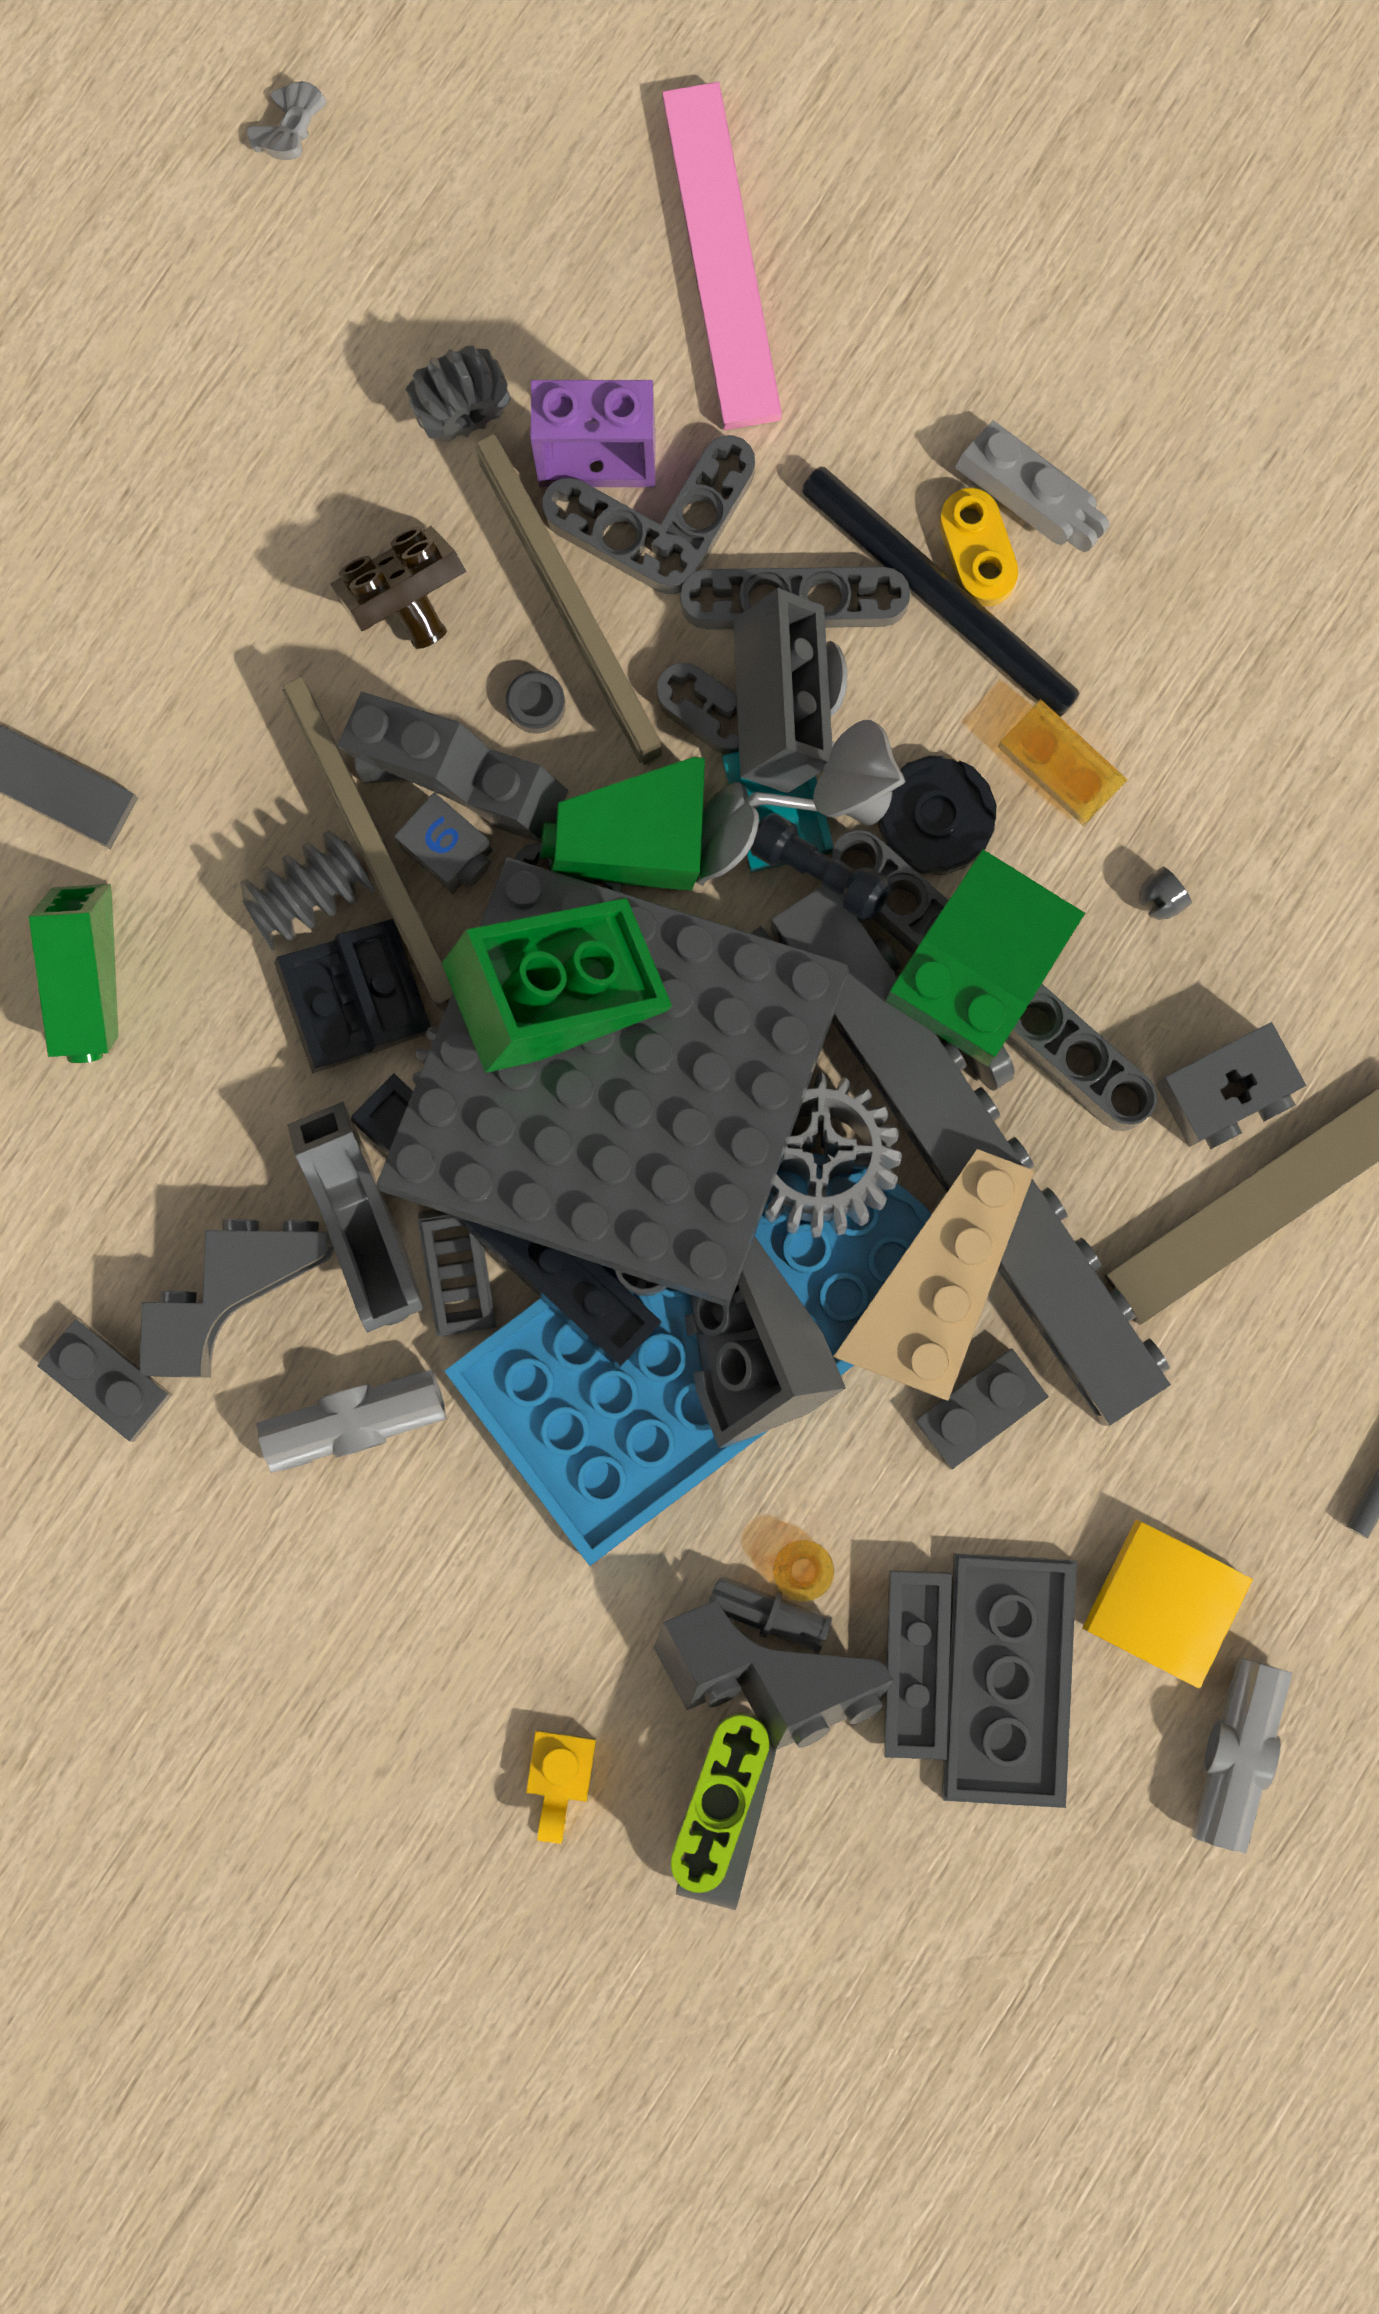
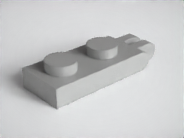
[955,420,1110,552]

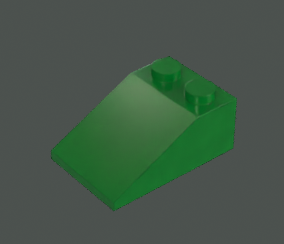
[886,849,1086,1066]
[441,898,672,1073]

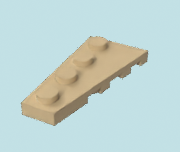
[833,1149,1035,1401]

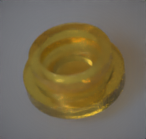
[773,1540,834,1601]

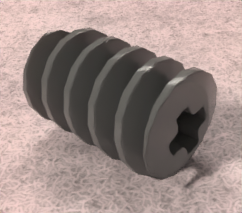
[240,830,375,951]

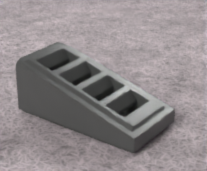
[418,1209,496,1337]

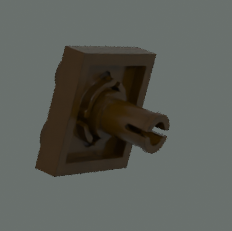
[330,526,467,649]

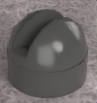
[1139,866,1192,920]

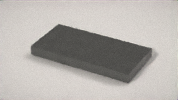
[942,1553,1077,1808]

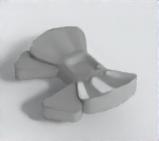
[247,81,327,160]

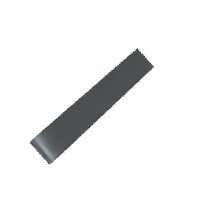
[831,830,1157,1131]

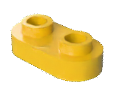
[939,488,1018,607]

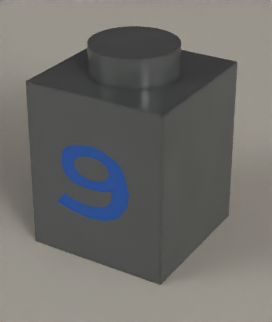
[394,792,492,894]

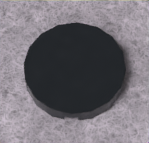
[878,755,997,875]

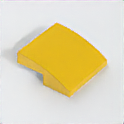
[1082,1519,1253,1689]

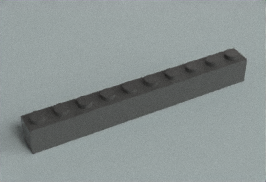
[770,886,1171,1426]

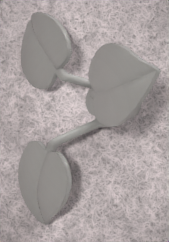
[696,641,905,886]

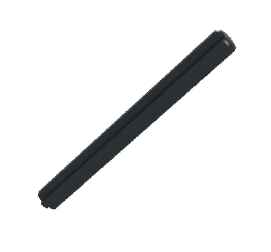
[802,466,1080,717]

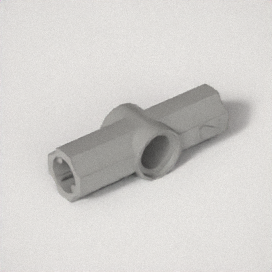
[256,1370,447,1473]
[1192,1657,1292,1853]

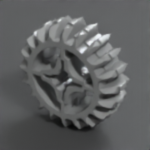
[765,1073,902,1238]

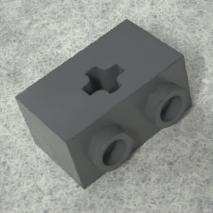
[1156,1022,1307,1150]

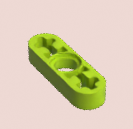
[671,1712,769,1893]

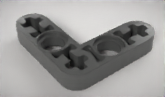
[542,435,755,594]

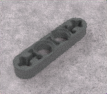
[680,567,911,629]

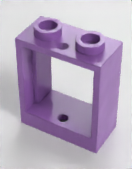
[530,380,656,487]

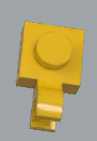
[526,1730,596,1844]

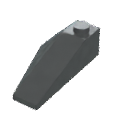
[684,1236,846,1448]

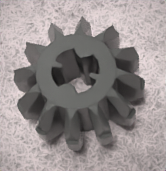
[406,345,511,441]

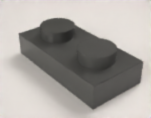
[37,1319,172,1442]
[914,1348,1049,1470]

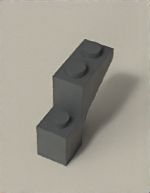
[337,691,569,843]
[287,1102,424,1333]
[139,1219,334,1378]
[653,1600,893,1751]

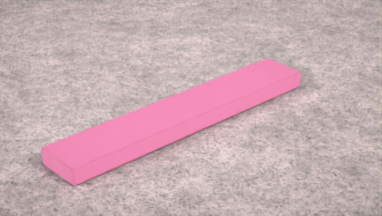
[662,82,782,431]

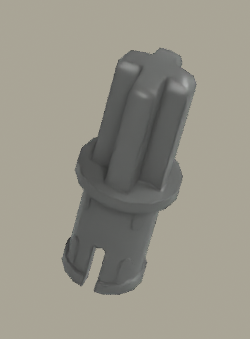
[709,1577,832,1654]

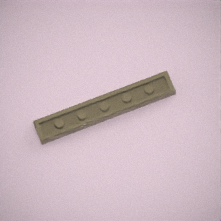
[476,433,662,765]
[282,676,453,1012]
[1104,1088,1379,1325]

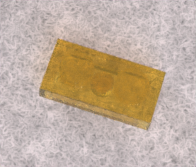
[998,699,1128,827]

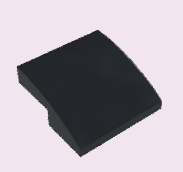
[274,919,431,1074]

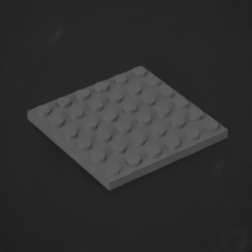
[376,857,849,1307]

